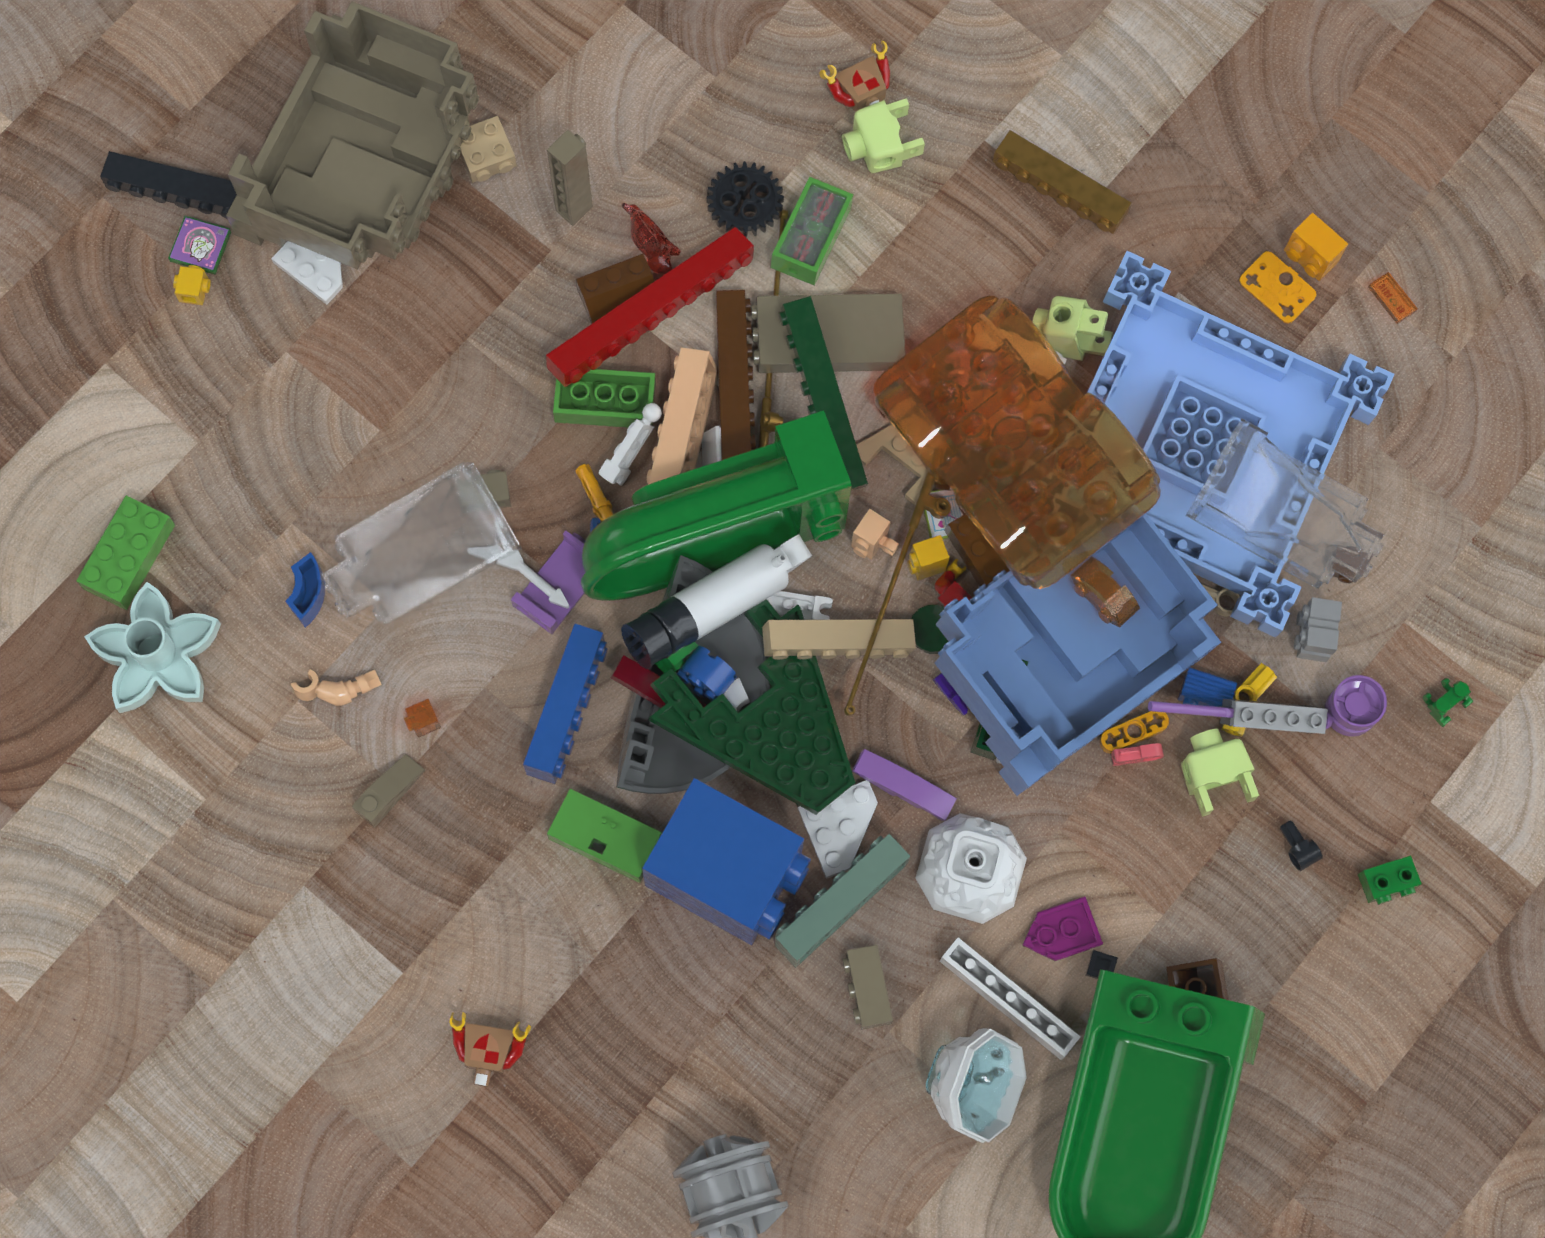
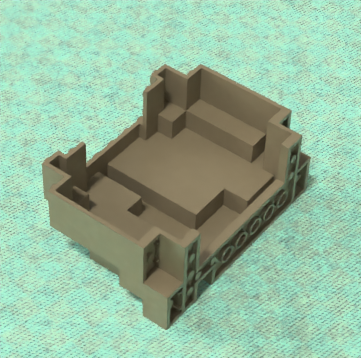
[226,1,479,270]

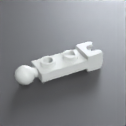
[599,403,662,486]
[767,591,833,620]

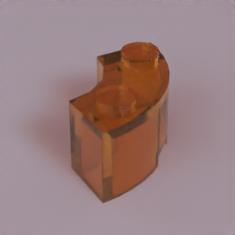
[1070,556,1140,628]

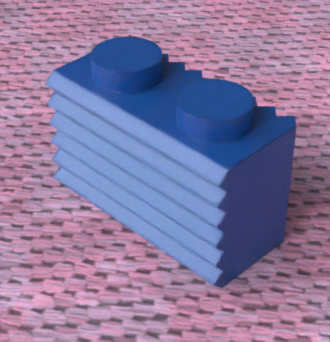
[1178,667,1237,707]

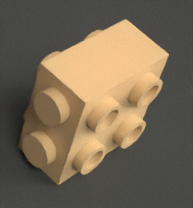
[460,116,517,183]

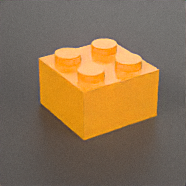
[1284,212,1348,281]

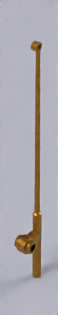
[758,210,788,448]
[844,448,951,716]

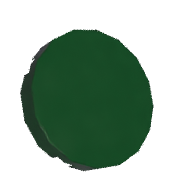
[911,604,949,654]

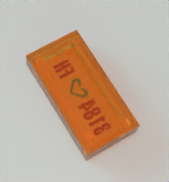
[1368,272,1418,324]

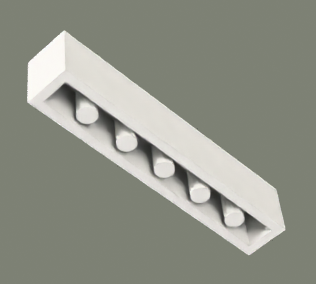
[939,938,1081,1060]

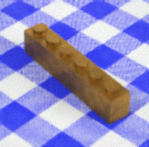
[993,130,1131,234]

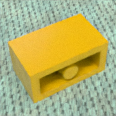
[907,535,949,581]

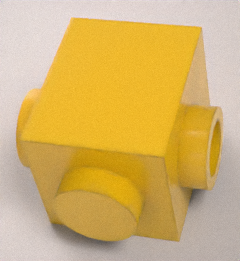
[173,265,211,305]

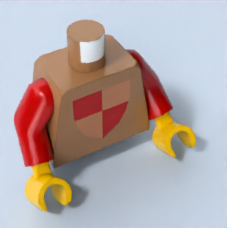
[819,41,890,112]
[449,1012,531,1087]

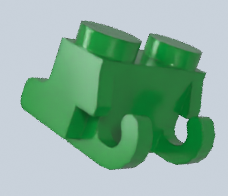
[1423,678,1473,727]

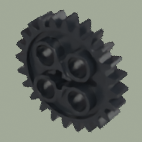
[707,161,784,237]

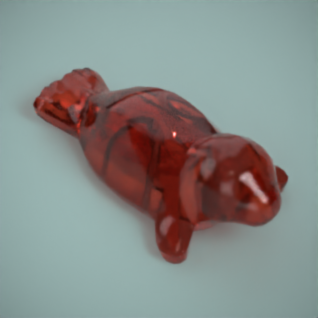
[622,203,681,274]

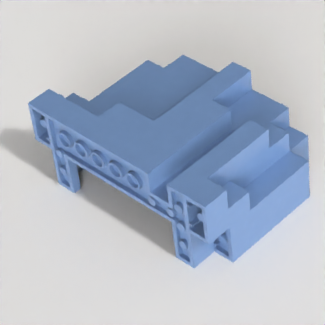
[935,498,1221,796]

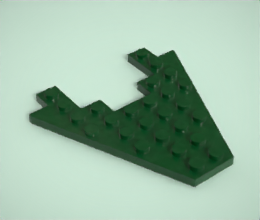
[649,599,855,815]

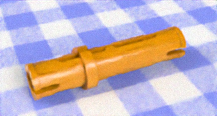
[575,464,613,522]

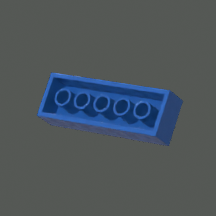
[523,624,608,784]

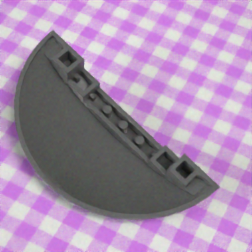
[616,555,770,794]

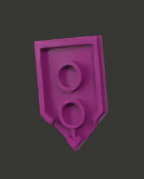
[1022,896,1103,961]

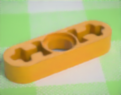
[1100,711,1169,754]

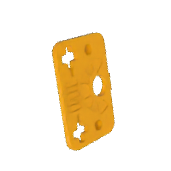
[1239,251,1316,324]

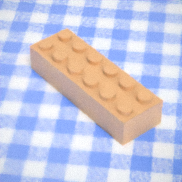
[647,347,719,485]

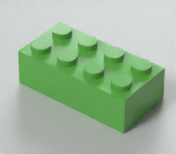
[553,369,656,428]
[76,495,175,610]

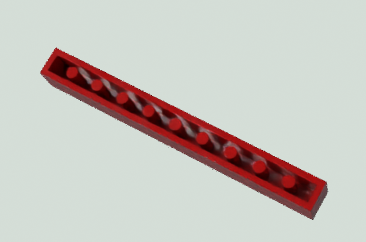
[546,227,754,387]

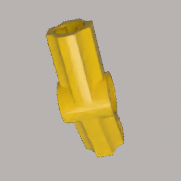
[1221,663,1277,737]

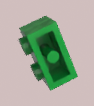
[1358,855,1422,905]

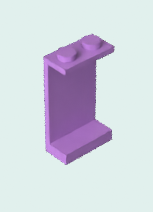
[511,531,585,634]

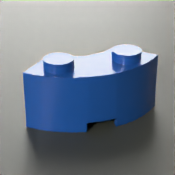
[285,552,325,628]

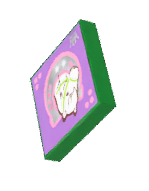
[168,216,232,275]

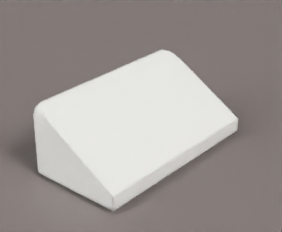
[702,426,722,466]

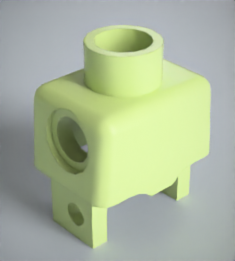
[842,98,925,173]
[1032,296,1114,361]
[1181,728,1259,817]

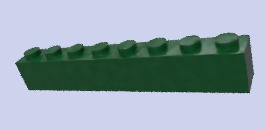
[778,296,868,491]

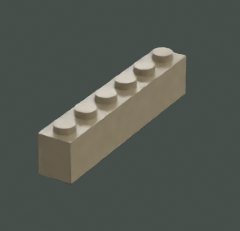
[547,130,593,226]

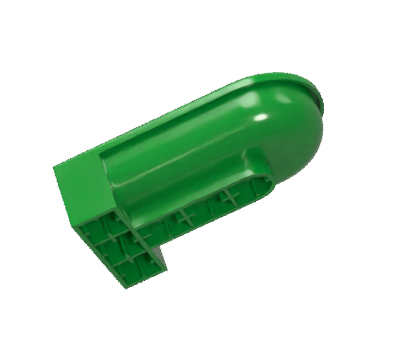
[581,410,852,601]
[1048,969,1265,1238]

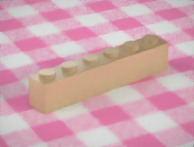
[762,619,916,660]

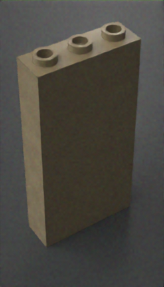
[751,294,906,373]

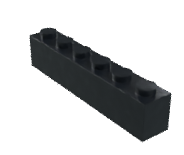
[100,151,237,219]

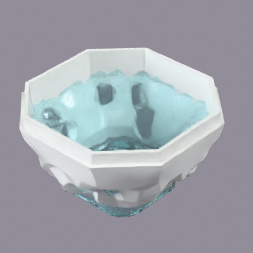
[926,1028,1027,1143]

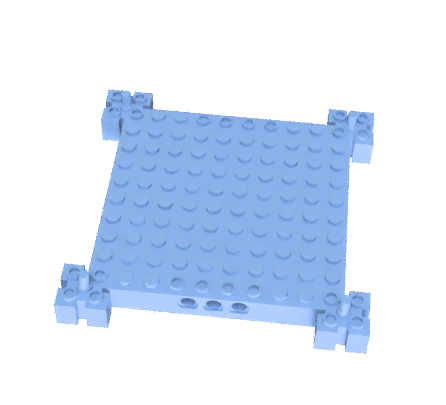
[1004,251,1394,638]

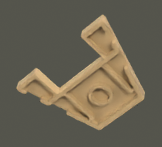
[857,412,951,505]

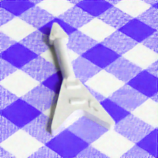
[467,517,569,609]

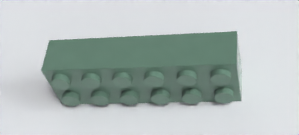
[775,834,910,968]

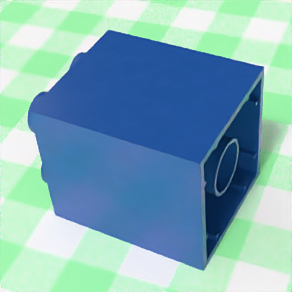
[642,778,811,945]

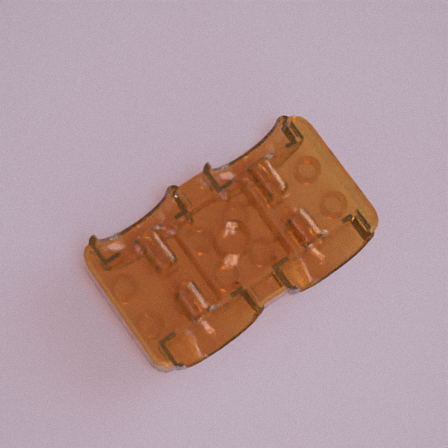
[873,296,1161,589]

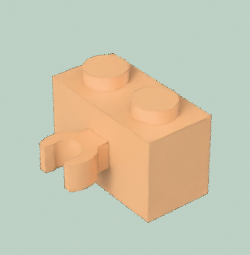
[851,509,899,560]

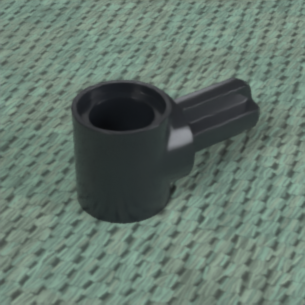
[1280,821,1323,871]

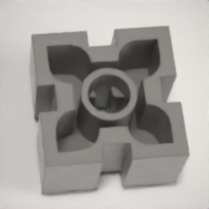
[1294,597,1342,662]

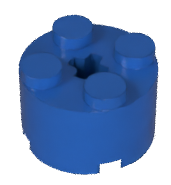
[677,646,737,701]

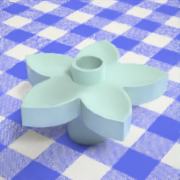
[84,582,221,713]

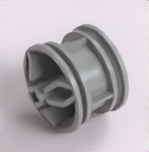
[672,1134,789,1238]

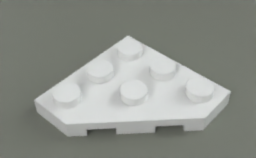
[271,241,343,305]
[798,780,878,879]

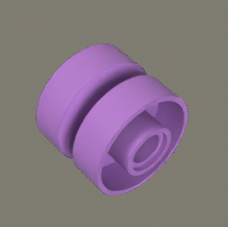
[1325,675,1387,737]

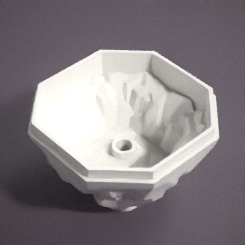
[916,813,1027,924]

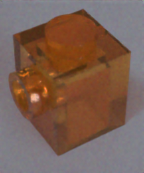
[404,699,441,738]

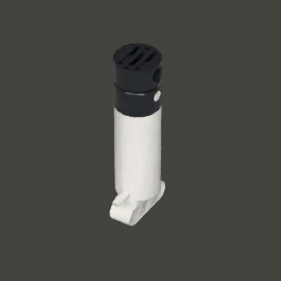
[621,534,812,669]

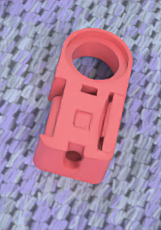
[1111,743,1164,766]

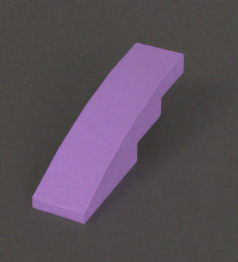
[852,749,957,821]

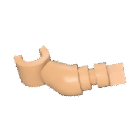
[291,669,382,706]

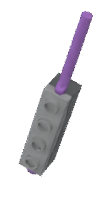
[1148,698,1333,734]

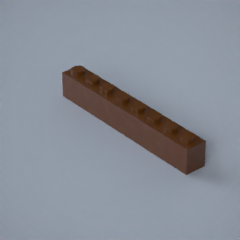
[716,290,756,460]

